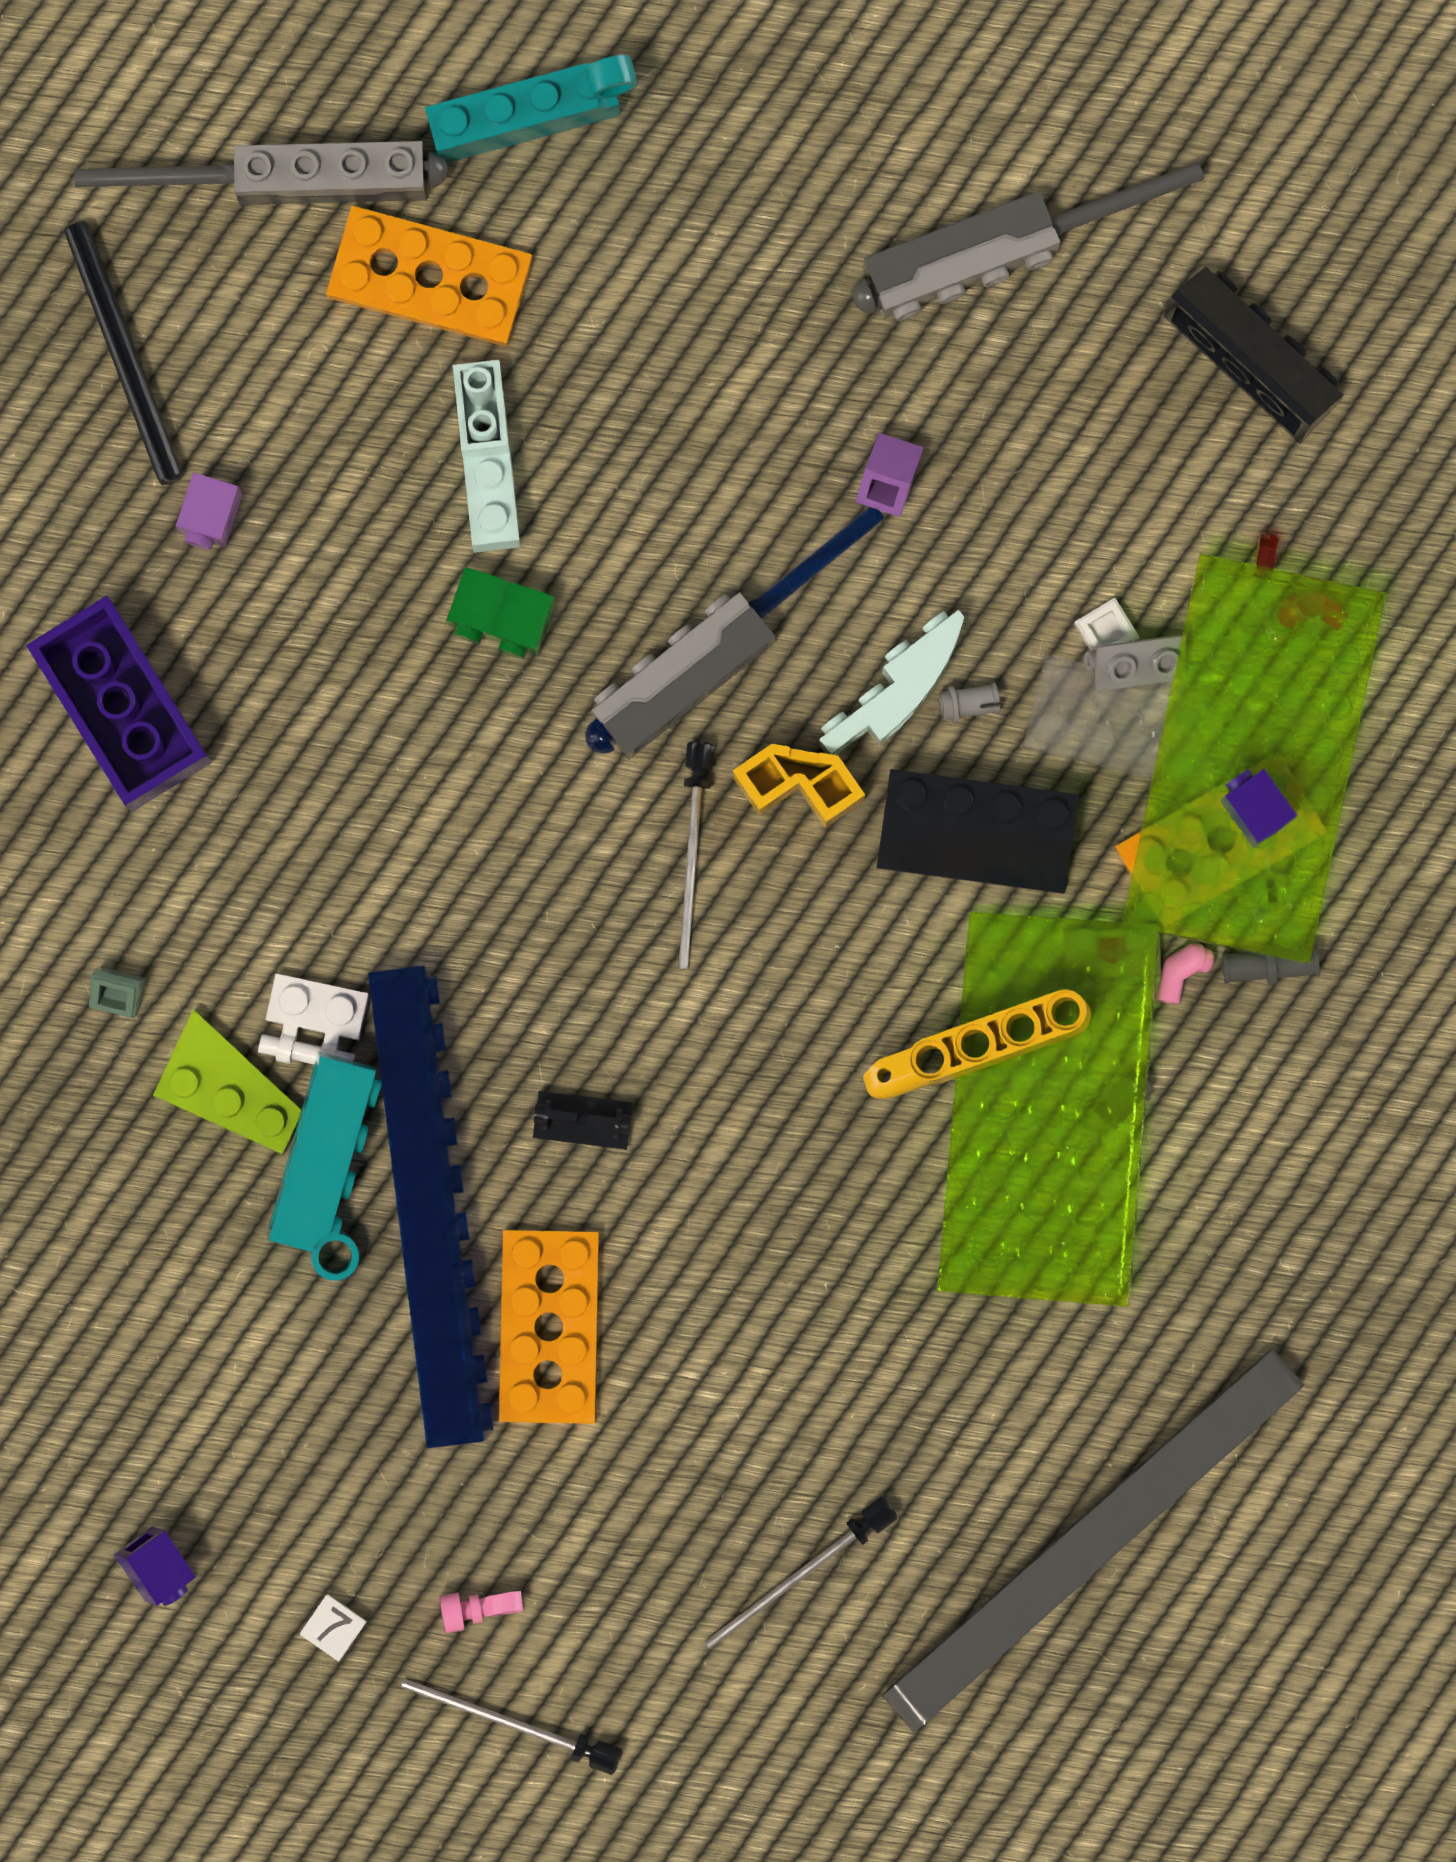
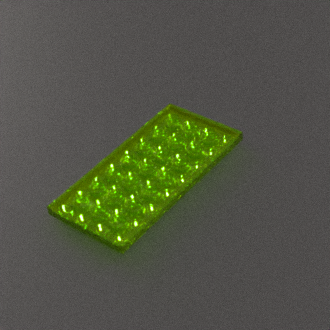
[1121,553,1386,965]
[937,912,1160,1307]

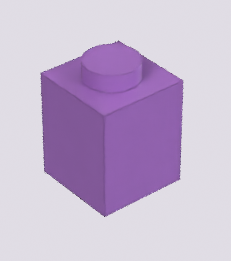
[856,433,924,517]
[176,472,243,550]

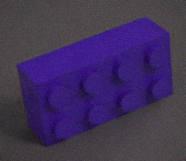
[26,596,212,812]

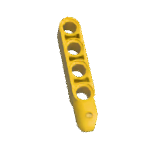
[863,989,1091,1099]

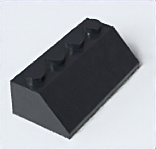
[1163,267,1343,444]
[876,769,1080,894]

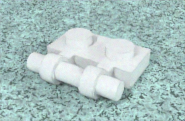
[258,974,370,1064]

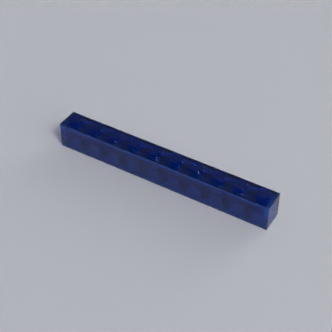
[368,965,494,1449]

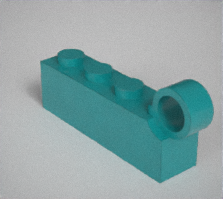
[425,55,639,163]
[267,1051,381,1281]

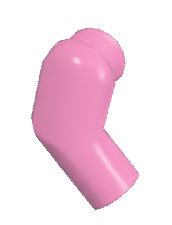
[1156,943,1215,1005]

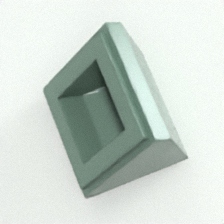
[89,967,146,1019]

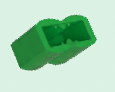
[446,567,556,659]

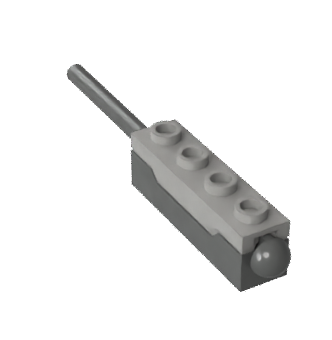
[74,141,448,205]
[852,162,1204,321]

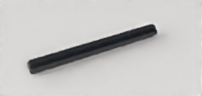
[64,221,183,485]

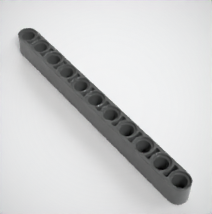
[882,1348,1305,1732]

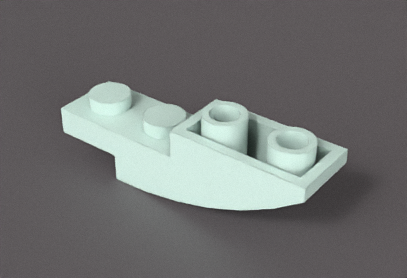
[453,360,520,553]
[819,610,964,755]

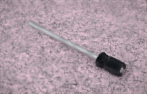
[679,741,714,969]
[705,1497,897,1649]
[401,1679,623,1775]

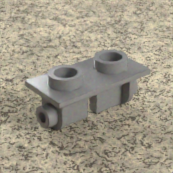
[1084,634,1186,692]

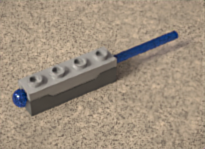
[585,507,885,760]

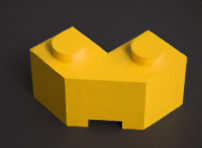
[732,744,865,828]

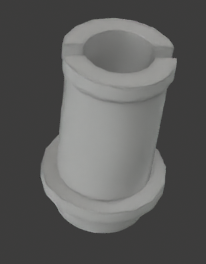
[939,683,1000,724]

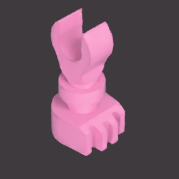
[439,1591,524,1634]

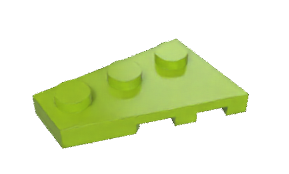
[153,1009,301,1155]

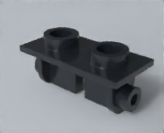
[533,1091,633,1150]

